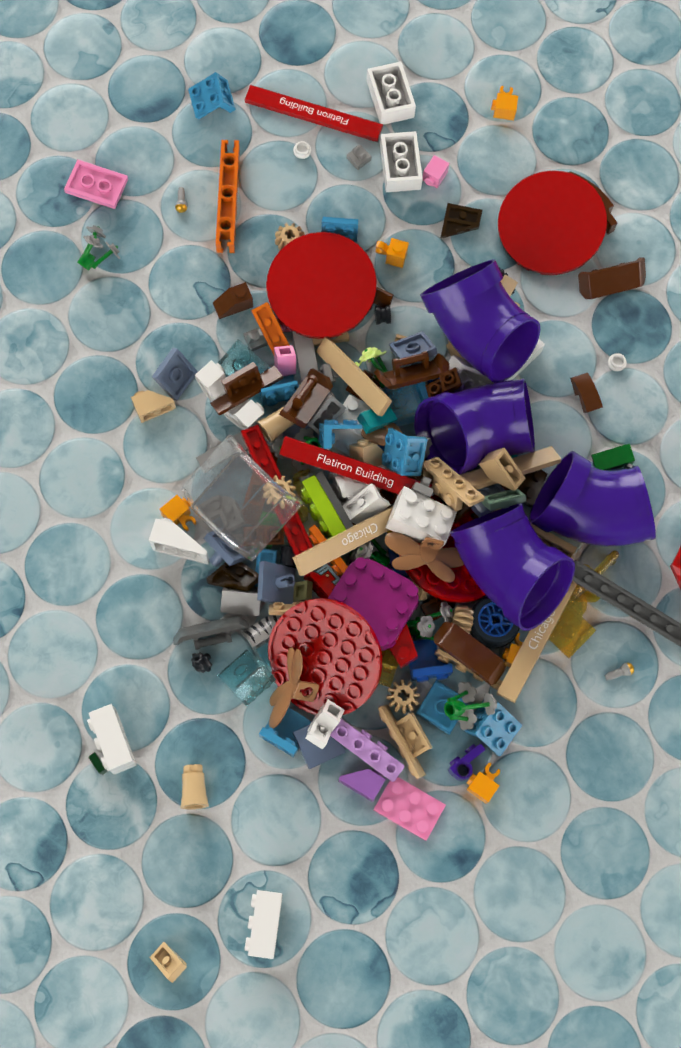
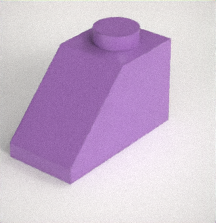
[338,768,386,802]

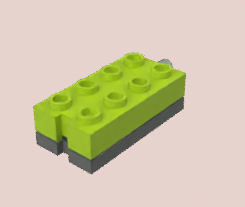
[299,471,353,552]

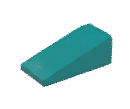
[357,406,398,434]

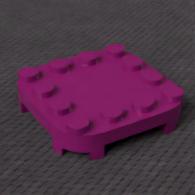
[328,557,419,651]

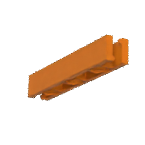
[216,140,240,253]

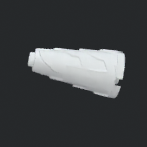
[328,465,394,506]

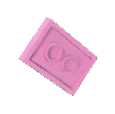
[64,159,128,209]
[373,777,446,841]

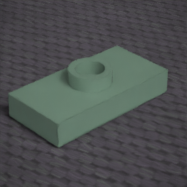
[482,489,526,511]

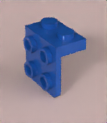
[409,639,453,683]

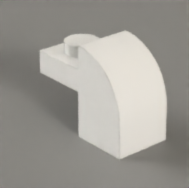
[305,699,345,749]

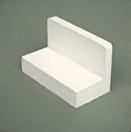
[342,483,390,524]

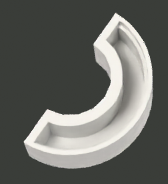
[195,360,265,430]

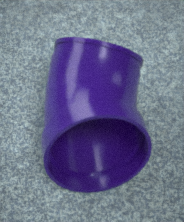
[420,259,541,383]
[414,378,535,475]
[529,451,656,546]
[450,503,575,631]

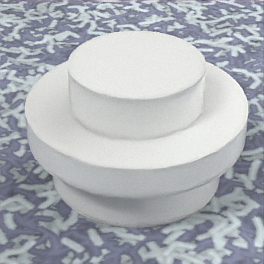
[293,141,311,159]
[608,353,627,371]

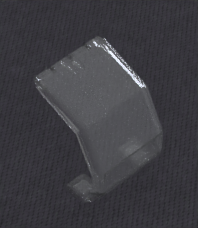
[182,434,303,562]

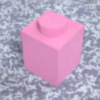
[423,155,449,188]
[274,345,296,376]

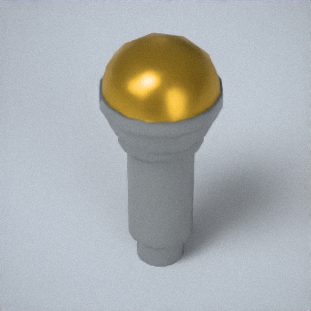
[175,187,188,213]
[605,663,634,680]

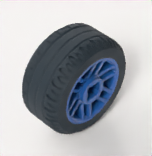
[470,596,520,649]

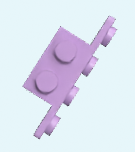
[330,719,405,782]

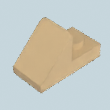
[149,942,187,983]

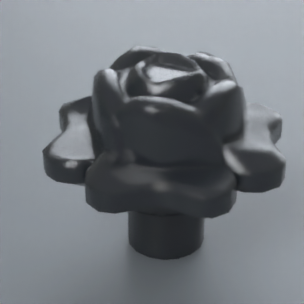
[191,652,212,673]

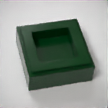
[89,752,108,775]

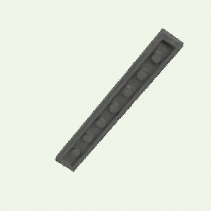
[572,560,681,647]

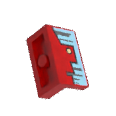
[303,563,341,599]

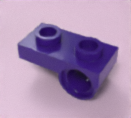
[448,743,486,781]

